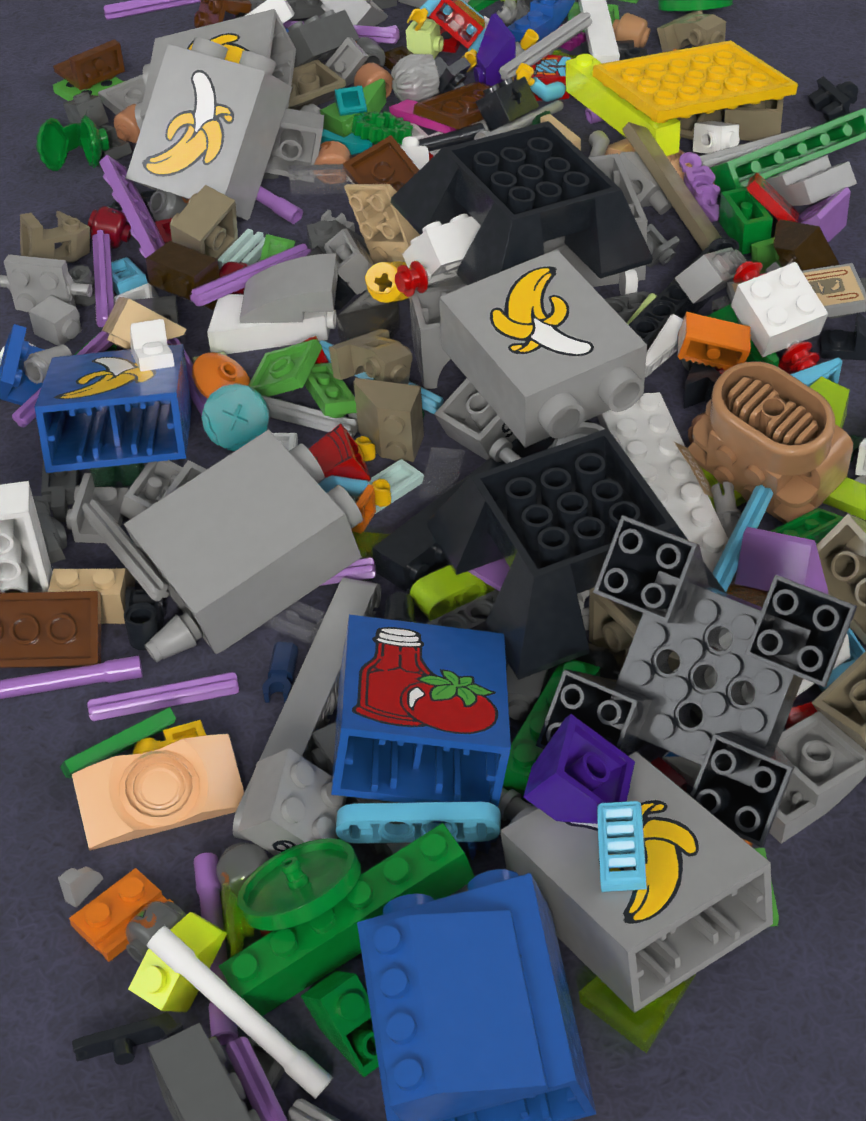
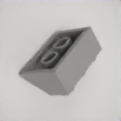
[320,0,388,26]

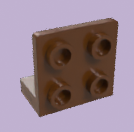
[194,0,252,28]
[53,39,125,90]

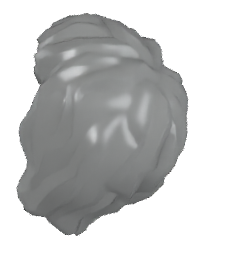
[391,54,440,102]

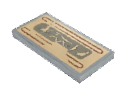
[727,263,866,325]

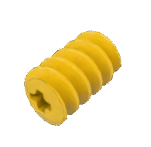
[365,261,409,303]

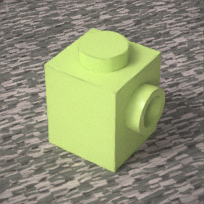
[406,19,444,59]

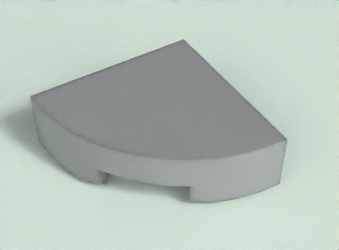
[58,866,103,908]

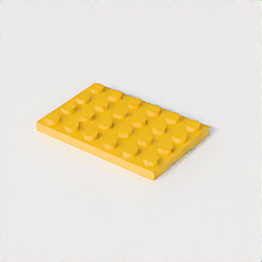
[592,40,798,123]

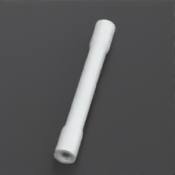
[147,926,333,1099]

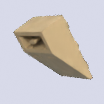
[344,184,420,265]

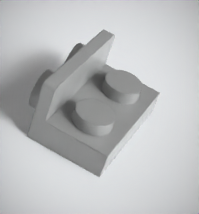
[66,473,129,543]

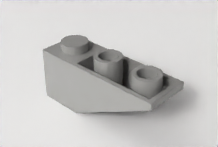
[675,247,747,304]

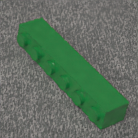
[709,108,866,195]
[218,823,475,1016]

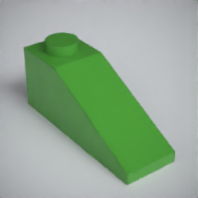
[320,78,387,137]

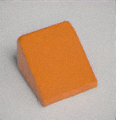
[351,484,376,534]

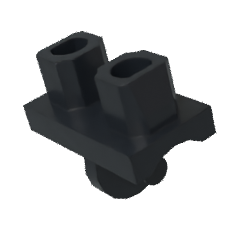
[808,76,858,121]

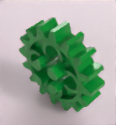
[351,111,413,144]

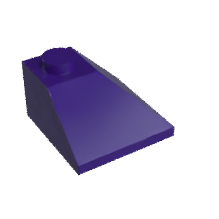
[474,13,516,86]
[523,714,635,824]

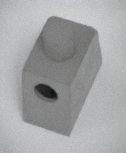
[619,152,672,215]

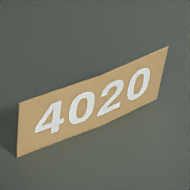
[674,442,713,498]

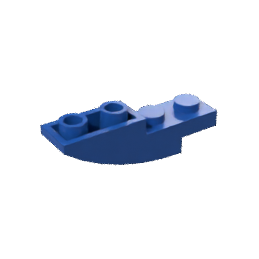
[507,0,575,43]

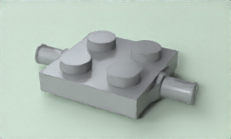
[0,254,93,312]

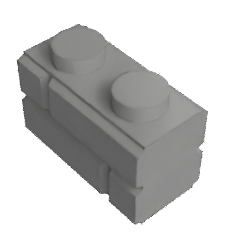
[324,228,374,294]

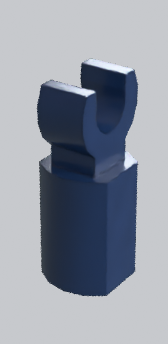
[262,642,299,703]

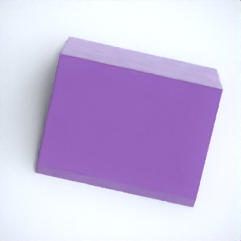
[798,187,851,242]
[735,527,829,594]

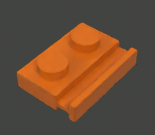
[69,868,174,962]

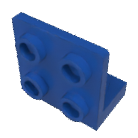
[0,324,45,406]

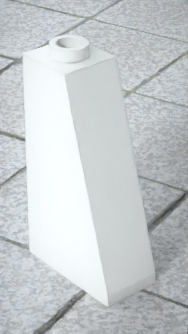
[207,294,337,354]

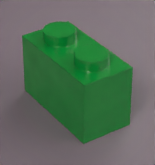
[719,187,773,255]

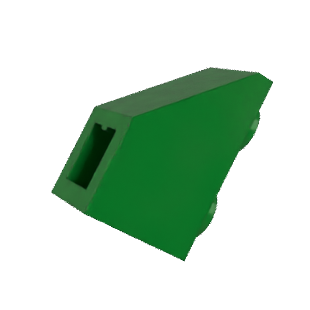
[301,971,379,1077]

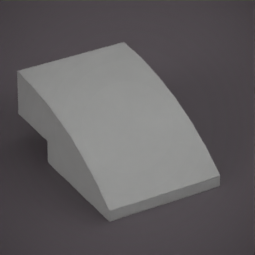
[765,155,857,206]
[240,253,338,323]
[119,460,207,519]
[769,711,866,844]

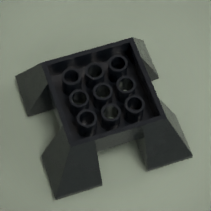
[390,121,653,285]
[427,428,726,680]
[536,515,857,847]

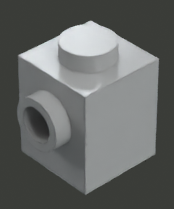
[29,295,82,346]

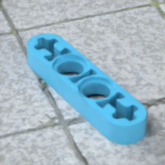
[336,802,501,843]

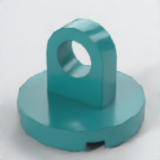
[201,383,270,451]

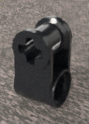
[124,586,167,651]

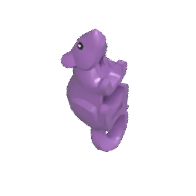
[679,152,720,223]

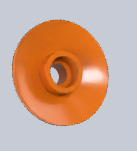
[192,352,250,399]

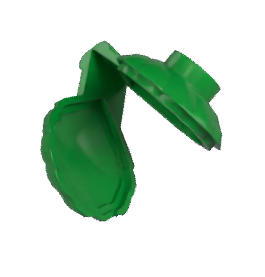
[36,115,109,171]

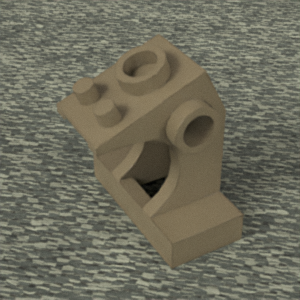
[657,10,726,52]
[20,211,90,263]
[329,329,413,384]

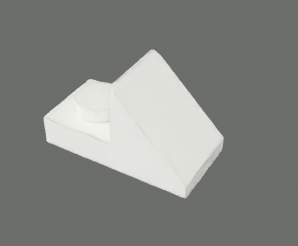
[130,319,174,372]

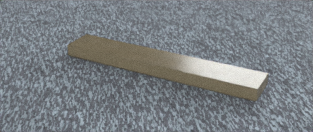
[622,122,722,251]

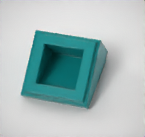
[334,85,367,116]

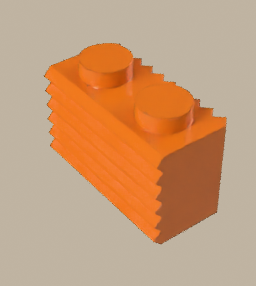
[678,312,751,370]

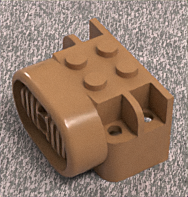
[688,361,853,524]

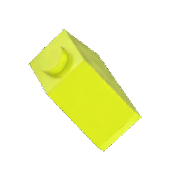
[128,912,227,1012]

